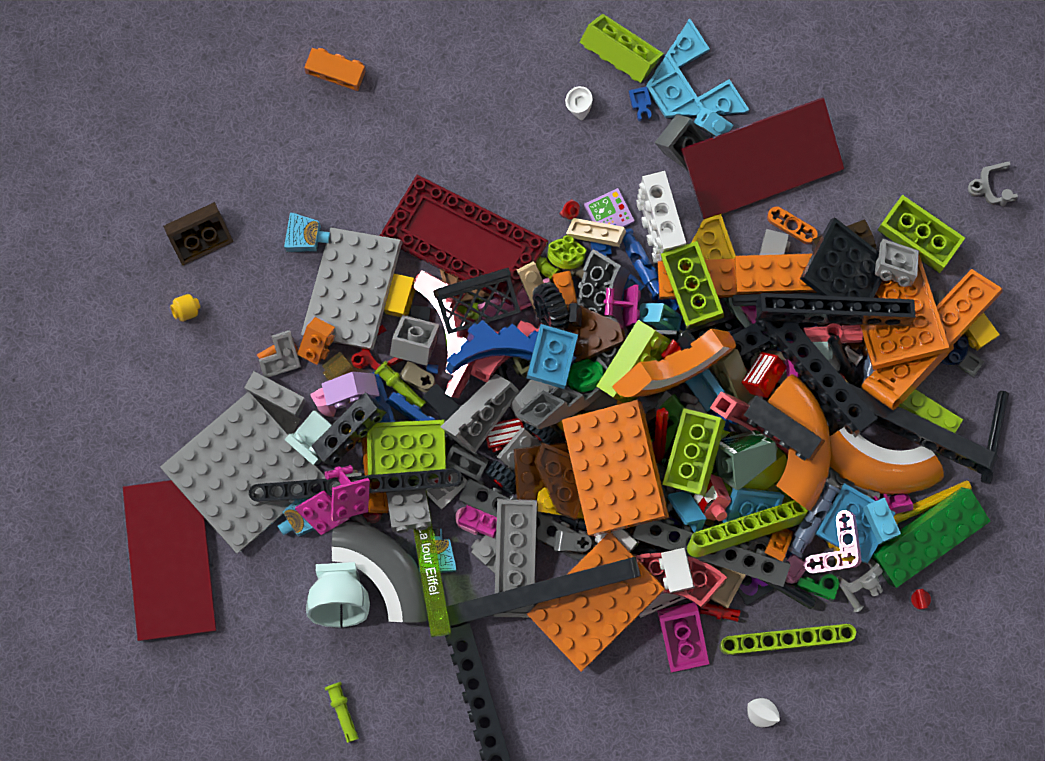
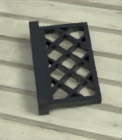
[433,267,521,334]

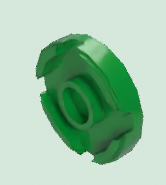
[567,360,604,392]

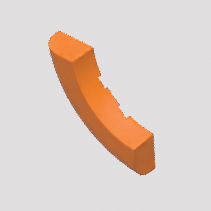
[767,374,831,511]

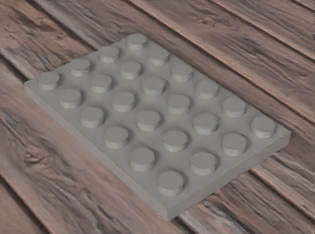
[301,228,402,350]

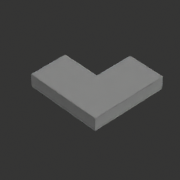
[258,330,301,378]

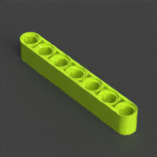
[687,500,809,557]
[720,624,856,655]

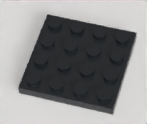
[800,217,882,298]

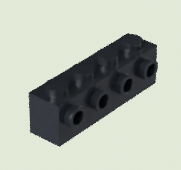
[677,315,745,350]
[744,396,825,461]

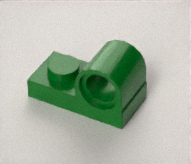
[795,574,839,601]

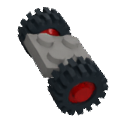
[485,423,560,494]

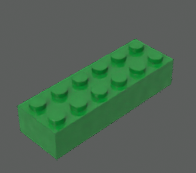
[871,487,991,588]

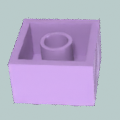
[322,372,380,409]

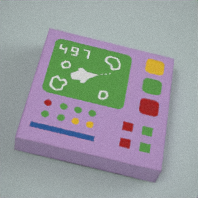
[584,188,634,227]

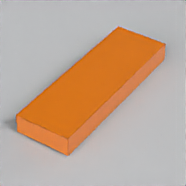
[765,528,794,561]

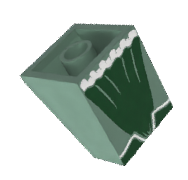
[716,430,777,490]

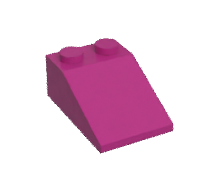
[657,602,709,672]

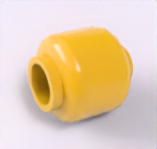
[170,294,200,322]

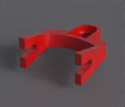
[351,325,403,370]

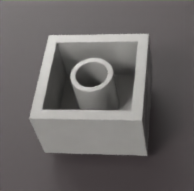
[390,315,439,365]

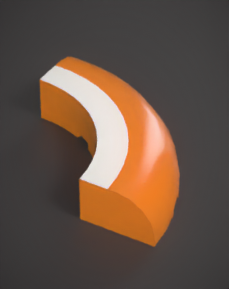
[612,329,736,397]
[829,427,944,495]

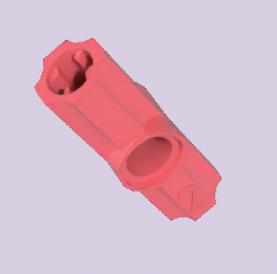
[802,323,863,346]

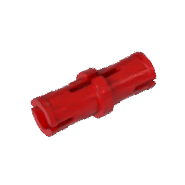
[699,603,740,622]

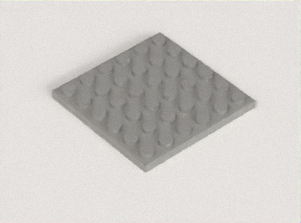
[160,392,325,554]

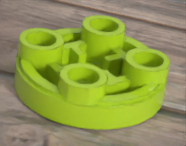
[547,235,586,269]

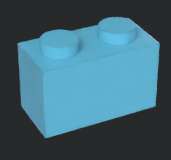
[863,498,901,544]

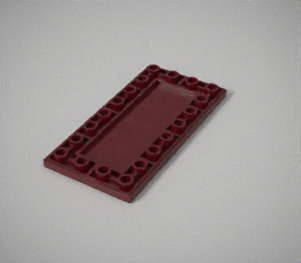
[682,97,844,219]
[379,175,548,306]
[123,480,217,641]

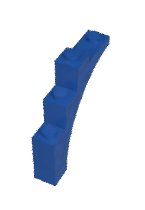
[446,320,576,374]

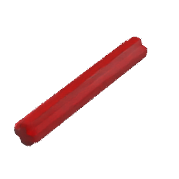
[654,408,668,465]

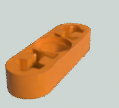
[767,206,818,244]

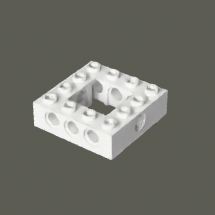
[636,171,686,264]

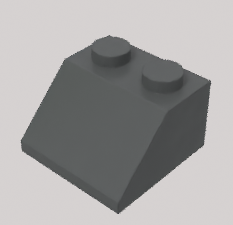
[655,114,707,170]

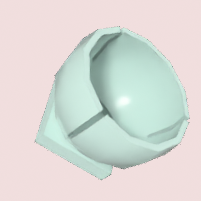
[306,562,370,628]

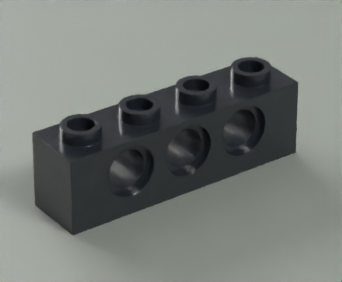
[311,392,387,466]

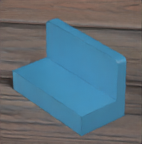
[686,369,725,412]
[667,491,706,533]

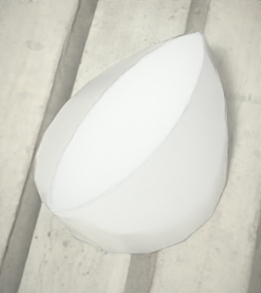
[565,86,593,120]
[748,698,780,728]

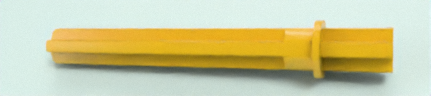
[894,480,972,525]

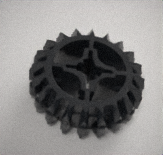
[532,282,569,331]

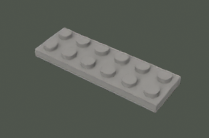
[494,499,537,618]

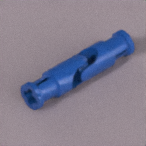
[622,228,659,301]

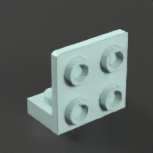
[285,411,332,465]

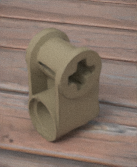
[400,361,436,393]

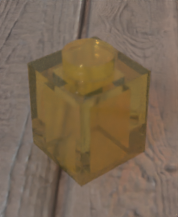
[322,352,353,381]

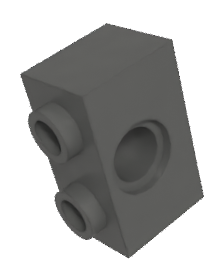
[446,442,490,481]

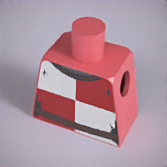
[691,474,731,521]

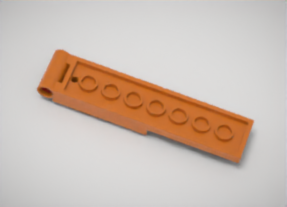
[658,254,817,299]
[862,269,1002,410]

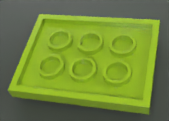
[367,420,446,482]

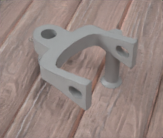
[968,161,1018,206]
[837,558,883,612]

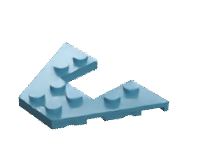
[646,19,749,118]

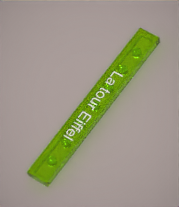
[411,484,451,637]

